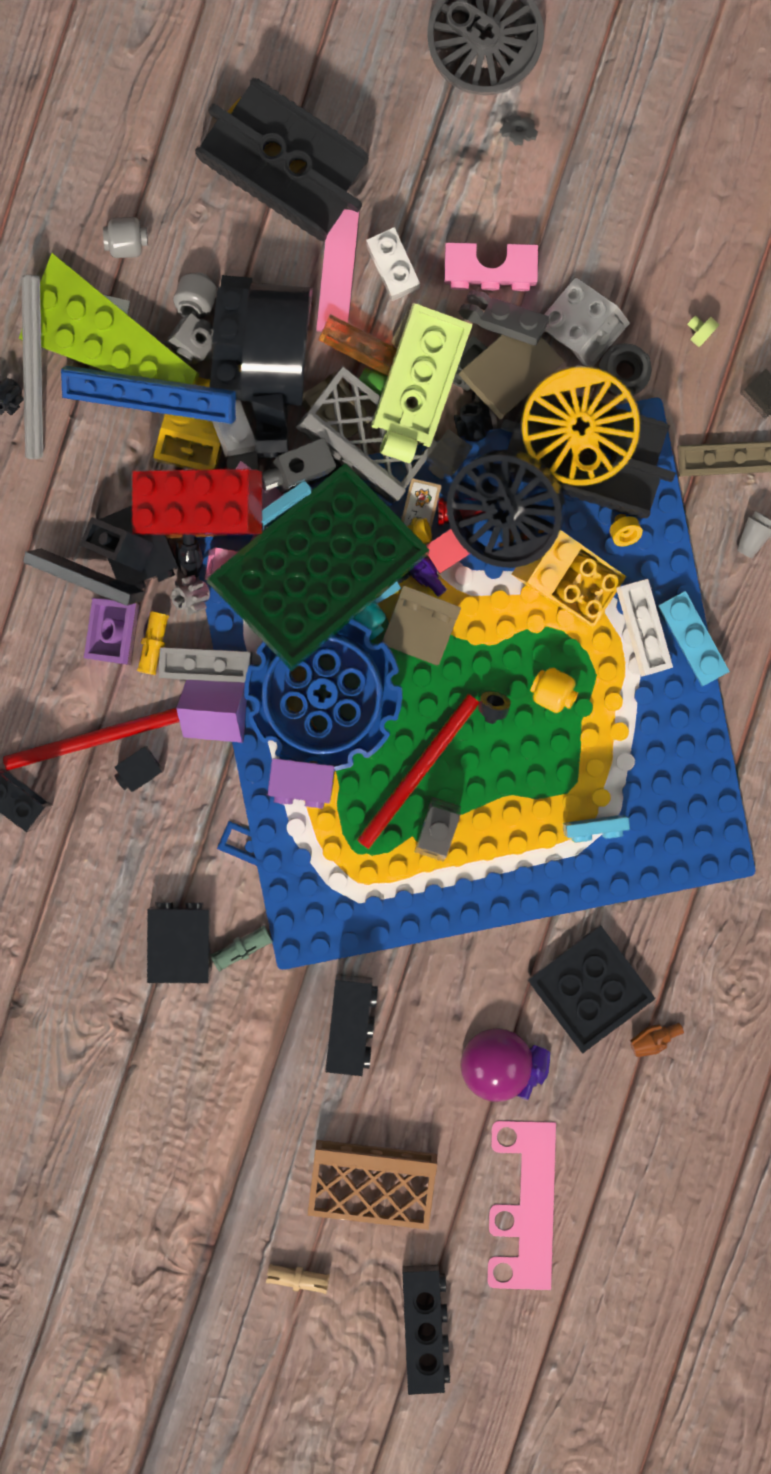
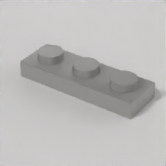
[159,647,253,683]

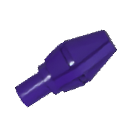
[410,557,447,597]
[517,1045,551,1100]

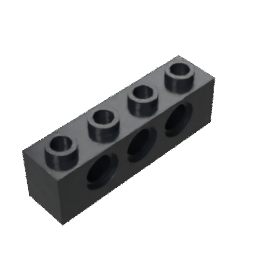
[402,1265,450,1395]

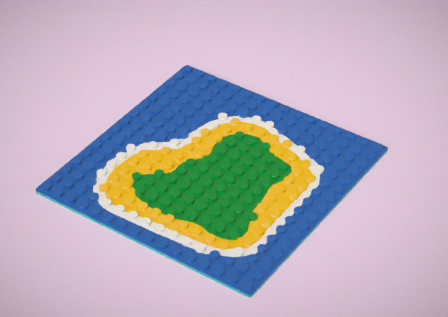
[195,397,756,970]

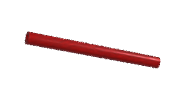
[357,694,479,849]
[2,707,179,771]

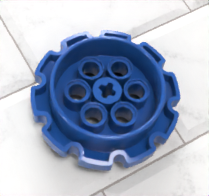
[244,619,403,771]

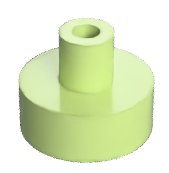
[687,315,720,347]

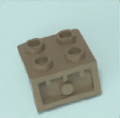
[382,585,461,665]

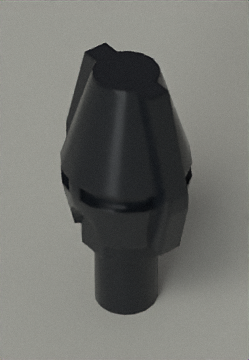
[175,535,203,578]

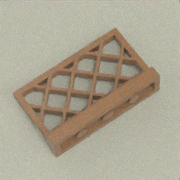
[307,1140,437,1230]

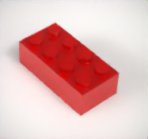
[132,469,262,535]

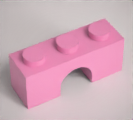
[444,243,538,291]

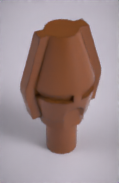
[630,1023,684,1057]

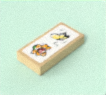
[401,478,441,545]

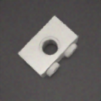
[366,227,420,301]

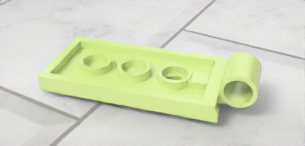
[371,303,473,463]

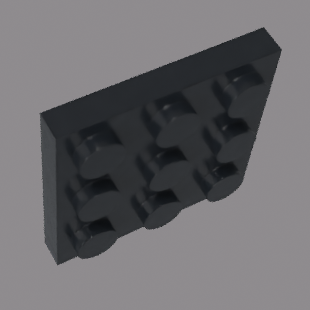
[527,925,656,1054]

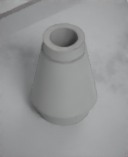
[737,511,771,559]

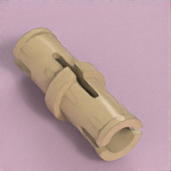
[266,1264,330,1294]

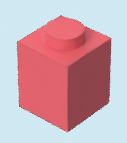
[426,529,470,574]

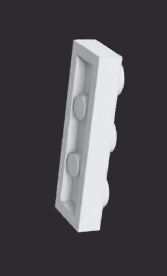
[616,579,673,677]

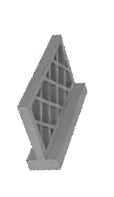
[295,367,438,503]

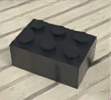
[325,974,378,1076]

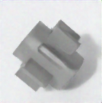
[171,575,210,615]

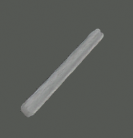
[21,275,43,459]

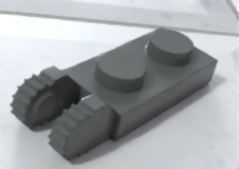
[459,290,549,346]

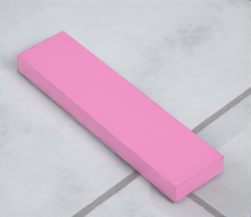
[316,209,359,334]

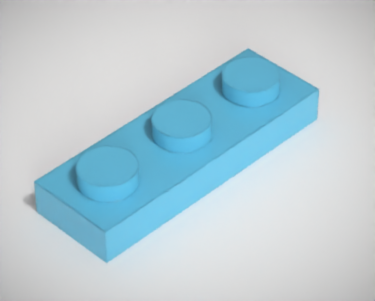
[658,591,730,687]

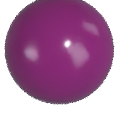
[461,1028,532,1102]

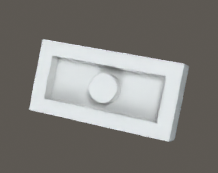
[212,400,256,457]

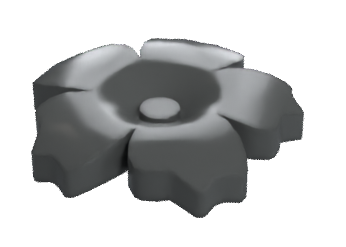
[500,115,538,146]

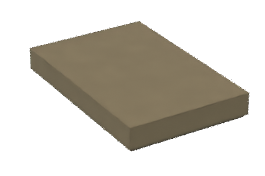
[458,335,564,420]

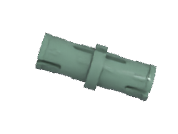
[210,925,273,972]

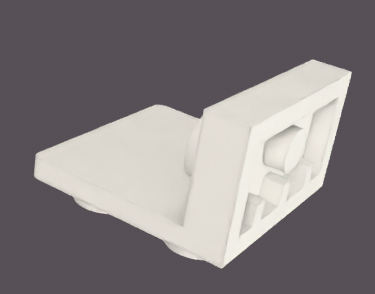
[544,278,630,367]

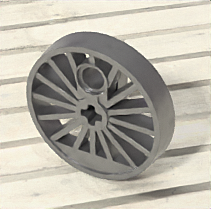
[427,0,544,95]

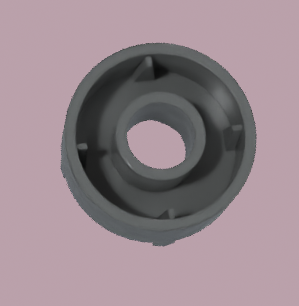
[598,343,652,397]

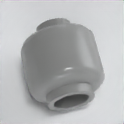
[103,217,148,258]
[173,273,217,318]

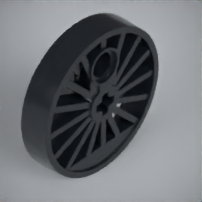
[447,450,565,568]

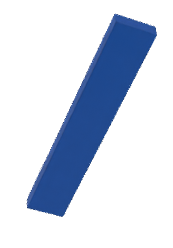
[61,366,236,424]

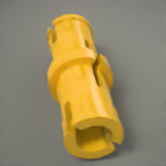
[137,611,169,675]

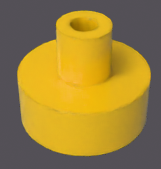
[610,514,643,546]

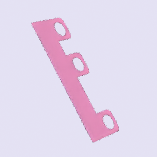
[487,1121,556,1290]

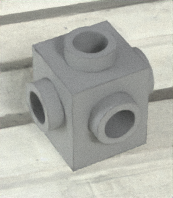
[165,313,213,365]

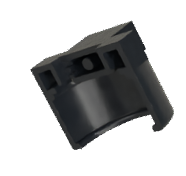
[209,275,313,406]

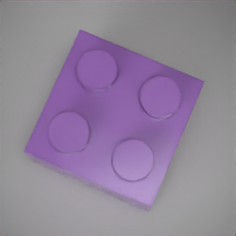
[268,758,335,808]

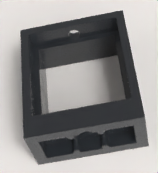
[0,769,53,833]

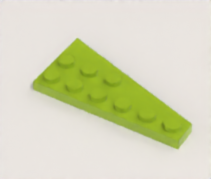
[19,253,200,385]

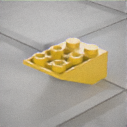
[153,377,222,470]
[511,530,627,628]

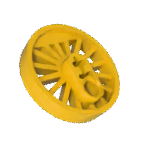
[521,366,640,486]

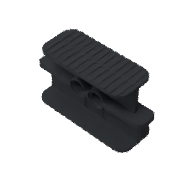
[195,78,369,242]
[501,384,676,519]

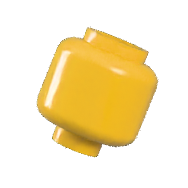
[530,667,578,713]

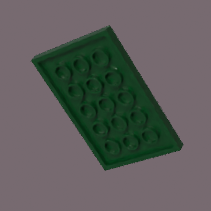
[207,463,430,671]

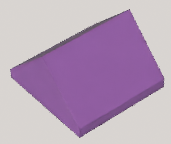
[84,598,140,665]
[176,680,246,743]

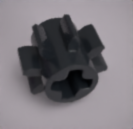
[0,377,24,416]
[454,403,493,441]

